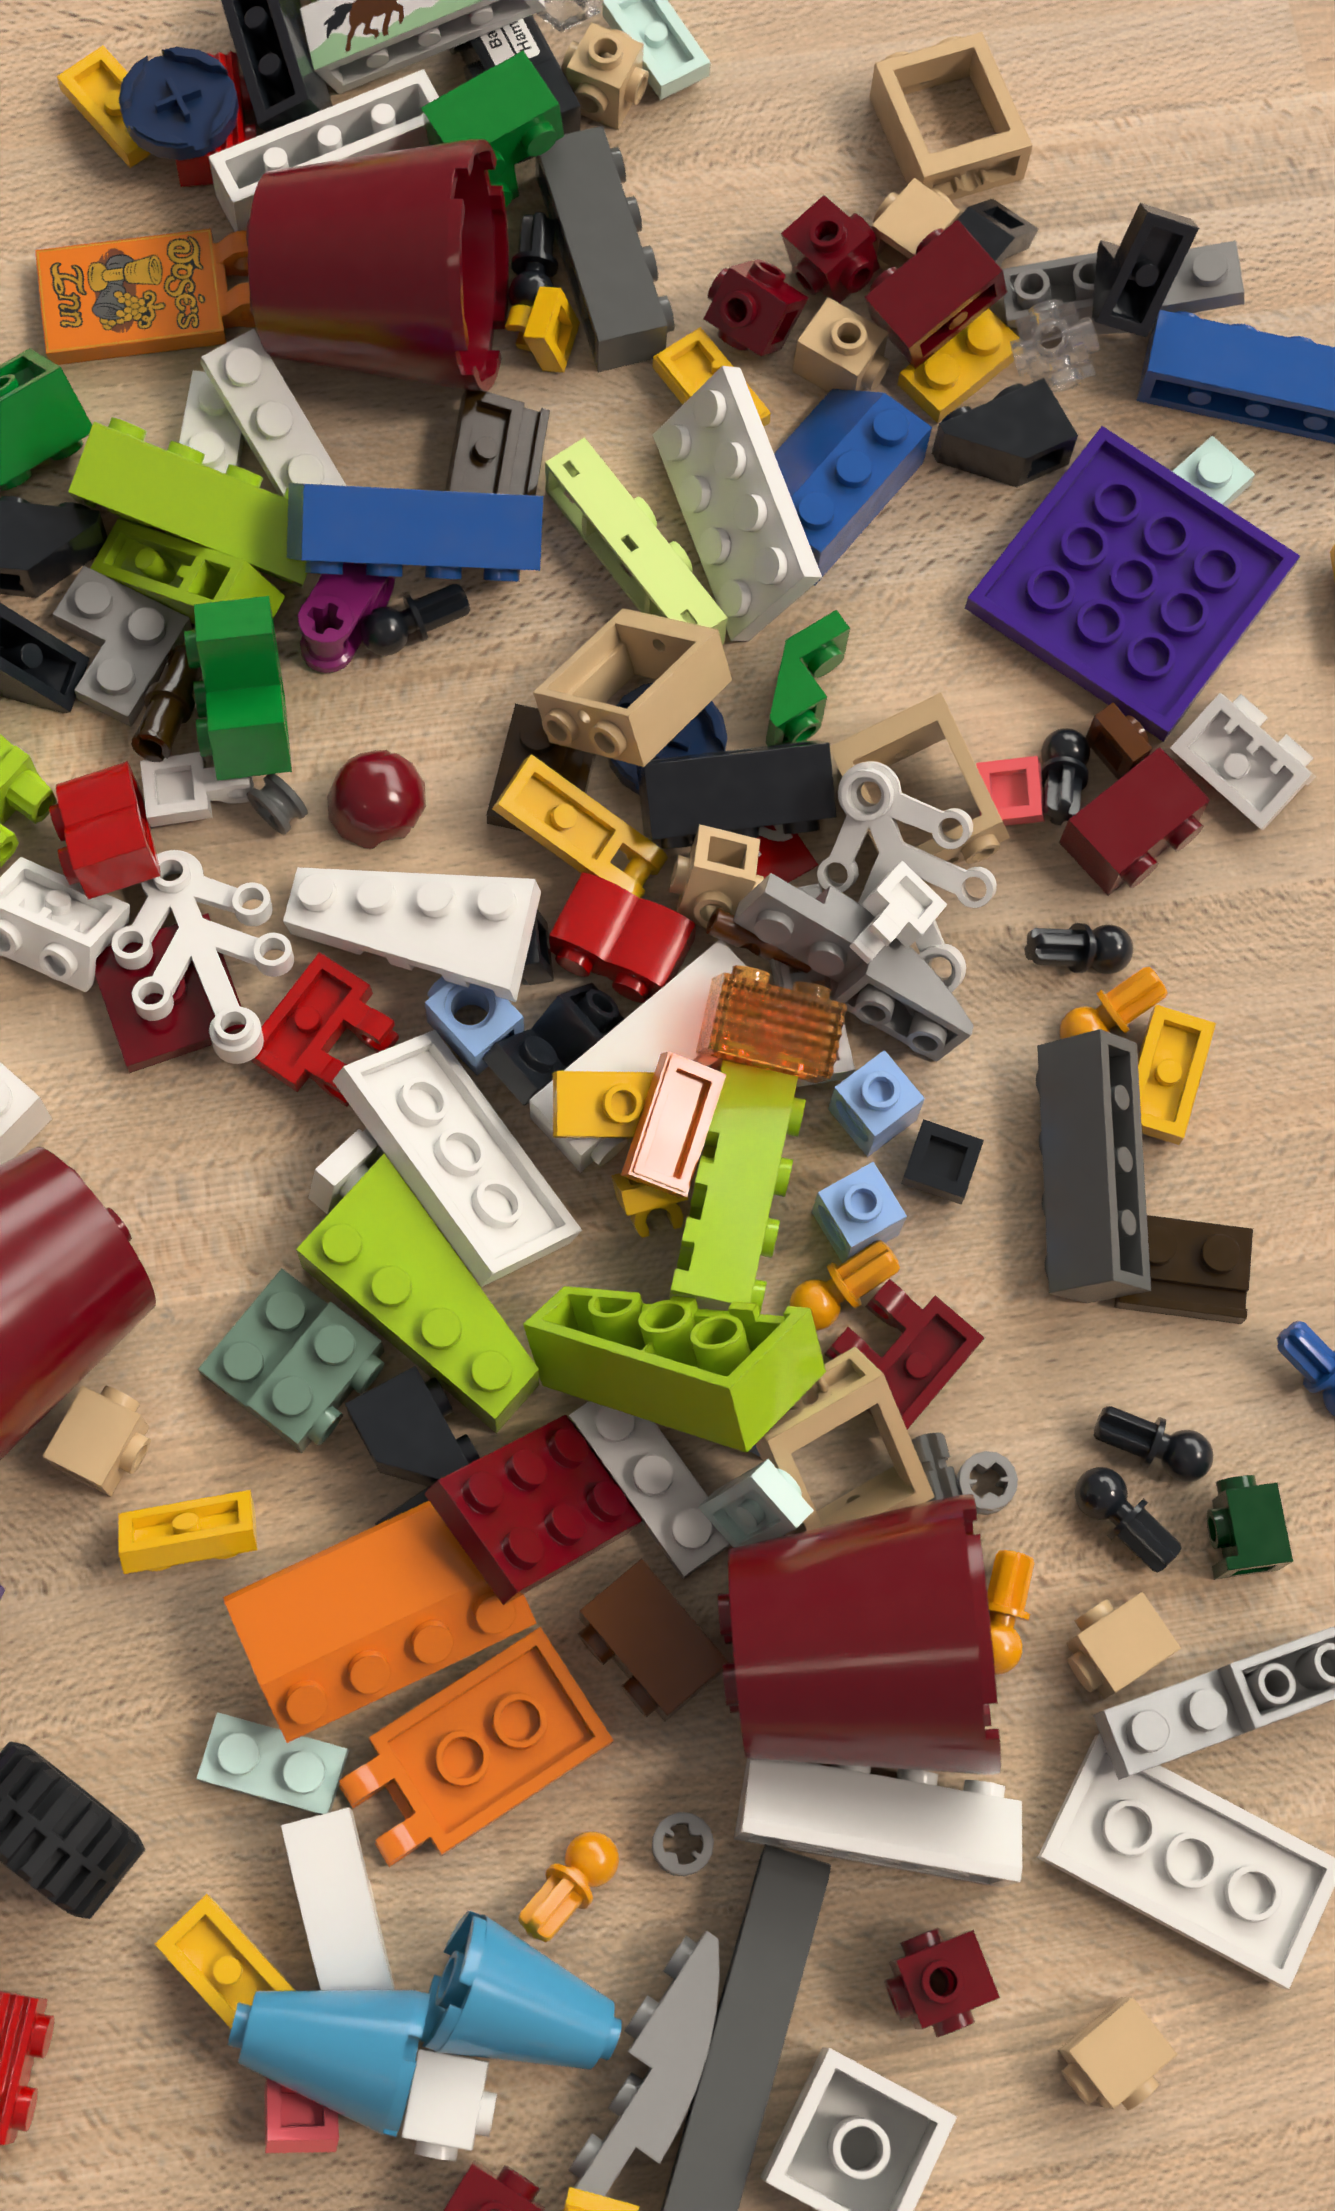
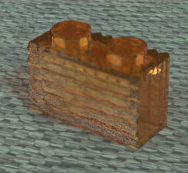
[696,965,847,1083]

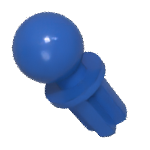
[1277,1321,1335,1417]

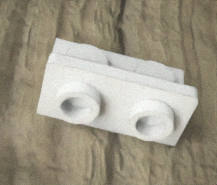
[1170,692,1316,830]
[0,857,130,992]

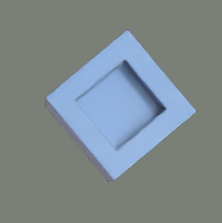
[425,976,524,1076]
[828,1050,925,1157]
[812,1162,907,1263]

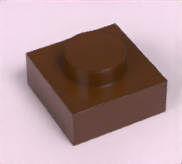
[1085,702,1152,780]

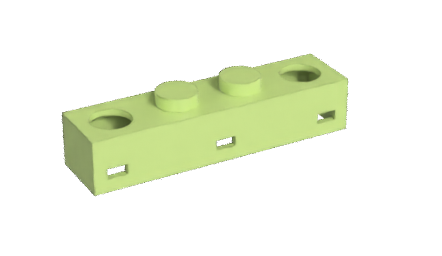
[545,437,728,645]

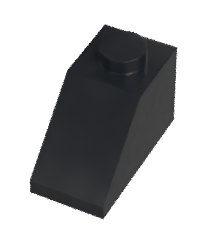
[0,603,90,713]

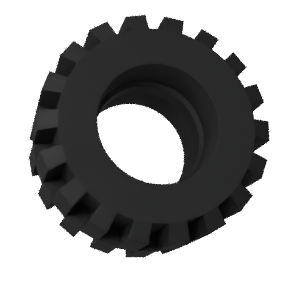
[0,1741,145,1919]

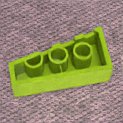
[68,417,307,587]
[669,1060,806,1313]
[296,1153,539,1434]
[523,1286,826,1453]

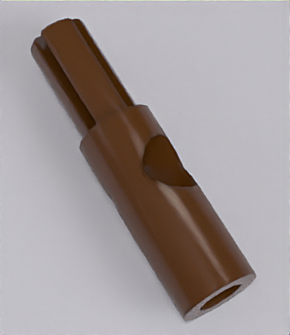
[706,908,812,973]

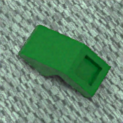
[765,609,850,746]

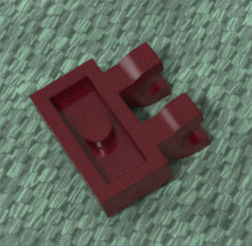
[824,1278,985,1430]

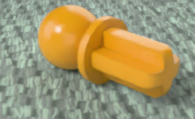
[1060,967,1168,1039]
[789,1240,900,1331]
[987,1550,1035,1675]
[518,1831,619,1942]

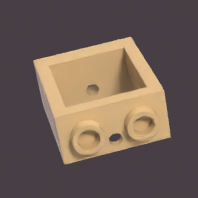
[869,32,1033,200]
[533,608,732,767]
[830,692,1010,886]
[755,1347,935,1533]

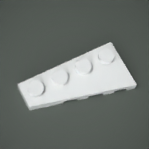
[283,867,541,1002]

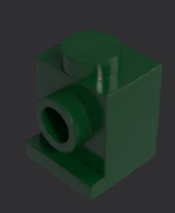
[1207,1475,1293,1580]

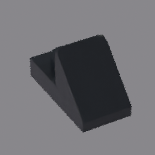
[1092,203,1199,338]

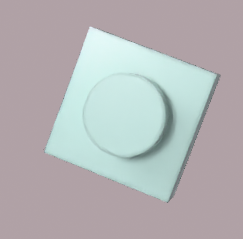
[1172,435,1255,507]

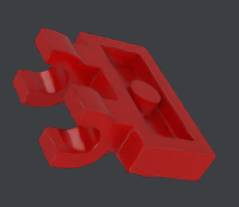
[250,952,399,1107]

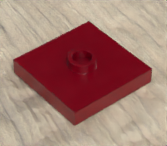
[95,913,246,1073]

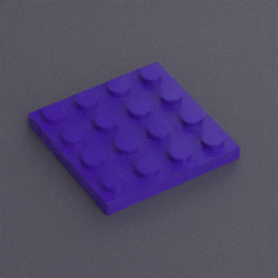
[965,426,1300,742]

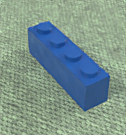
[1136,310,1335,444]
[287,483,543,582]

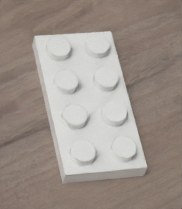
[653,366,822,641]
[333,1030,582,1287]
[1037,1733,1335,1989]

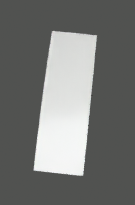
[281,1807,395,1991]

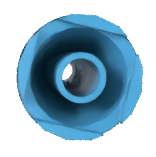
[419,1911,622,2070]
[227,1990,430,2137]

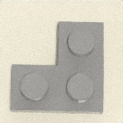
[53,566,192,727]

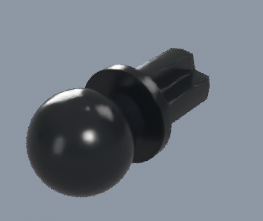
[509,212,558,307]
[360,584,470,656]
[1041,728,1090,826]
[1024,923,1133,974]
[1094,1406,1214,1482]
[1075,1467,1182,1573]

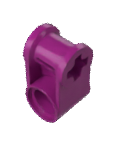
[298,562,395,673]

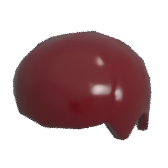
[327,750,426,849]

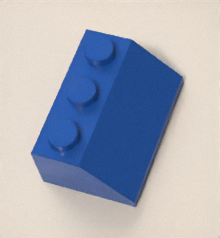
[774,389,932,585]

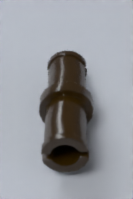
[131,645,202,762]

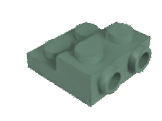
[198,1268,385,1453]

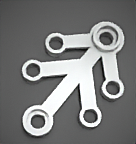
[817,761,997,993]
[111,850,294,1064]

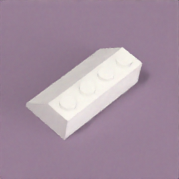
[734,1758,1022,1887]

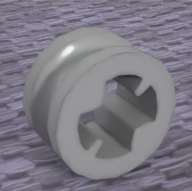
[956,1451,1018,1515]
[652,1812,714,1877]

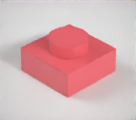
[976,756,1045,826]
[265,2078,339,2153]

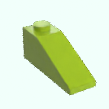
[90,518,285,625]

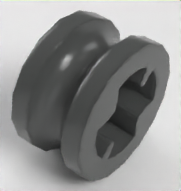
[247,774,308,835]

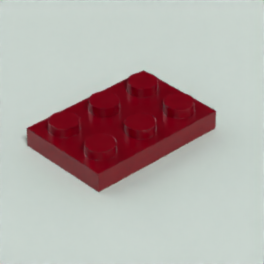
[424,1414,643,1605]

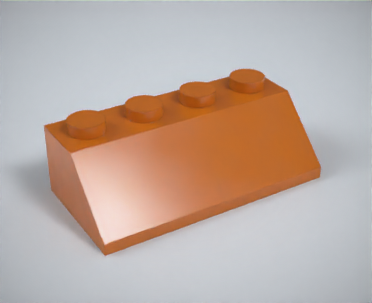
[223,1501,537,1743]

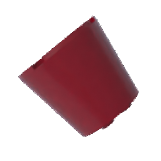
[246,139,509,391]
[0,1147,156,1460]
[718,1494,1001,1775]

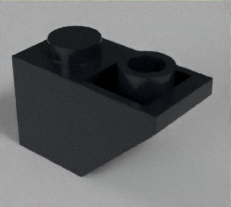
[932,378,1078,487]
[0,496,107,598]
[345,1366,480,1486]

